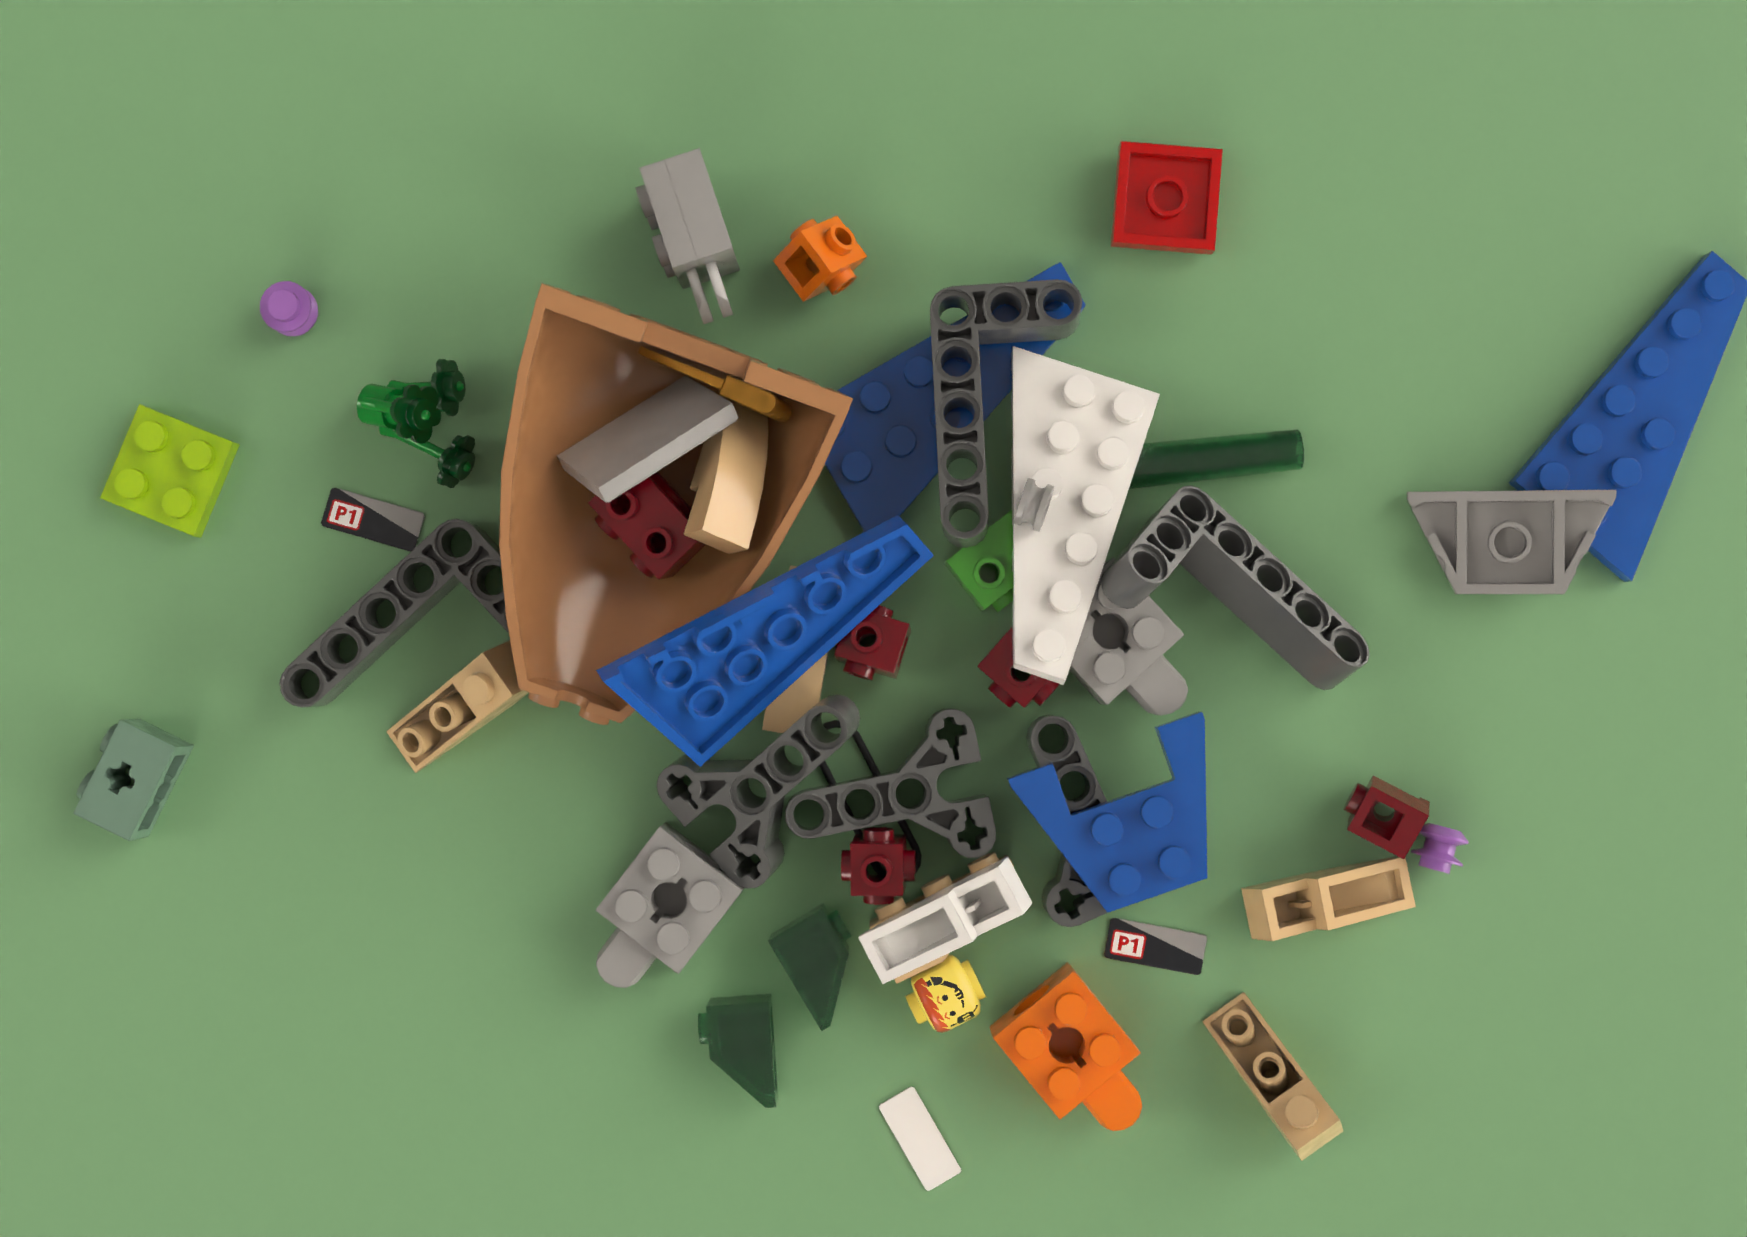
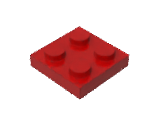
[1111,141,1223,255]

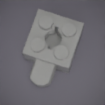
[635,148,740,324]
[1069,558,1188,715]
[596,822,744,988]

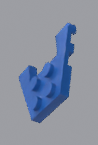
[1007,712,1207,913]

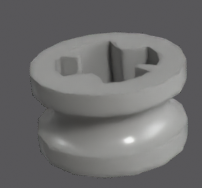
[1014,478,1054,532]

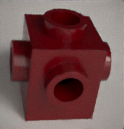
[834,605,911,681]
[977,627,1060,708]
[841,827,916,905]

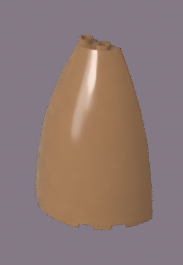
[499,283,853,725]

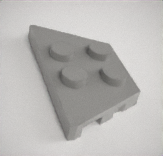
[1407,490,1616,594]

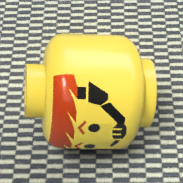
[905,955,986,1033]

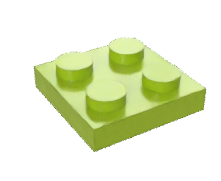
[100,404,240,538]

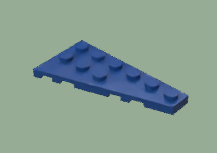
[1509,251,1747,582]
[825,262,1086,532]
[596,515,934,767]

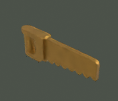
[637,346,792,422]

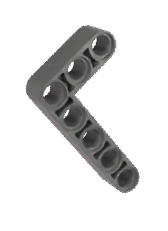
[930,279,1082,548]
[1101,486,1370,690]
[279,519,509,707]

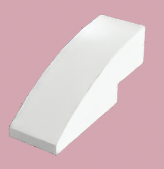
[858,856,1032,984]

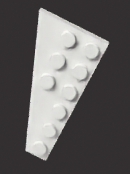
[1011,346,1160,685]

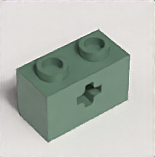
[73,719,194,841]

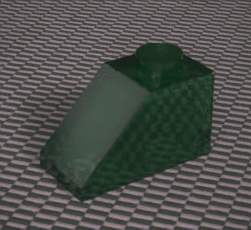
[768,903,853,1031]
[698,994,779,1108]

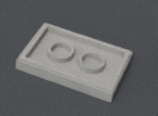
[557,375,739,503]

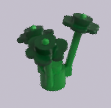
[357,359,475,488]

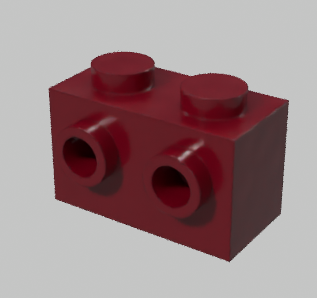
[588,472,706,580]

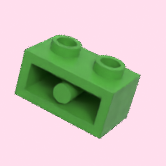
[945,510,1013,613]

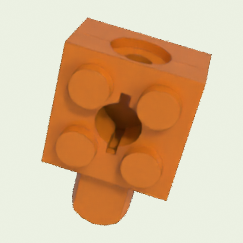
[989,962,1142,1131]

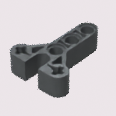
[657,694,860,889]
[786,709,996,858]
[1026,715,1107,927]

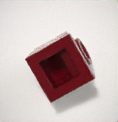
[1343,776,1430,859]

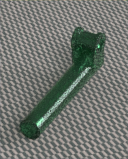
[1129,429,1304,489]

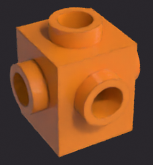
[773,216,867,302]

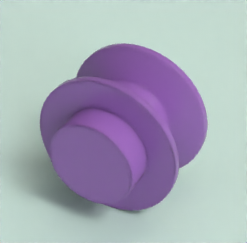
[260,281,318,336]
[1411,823,1469,874]

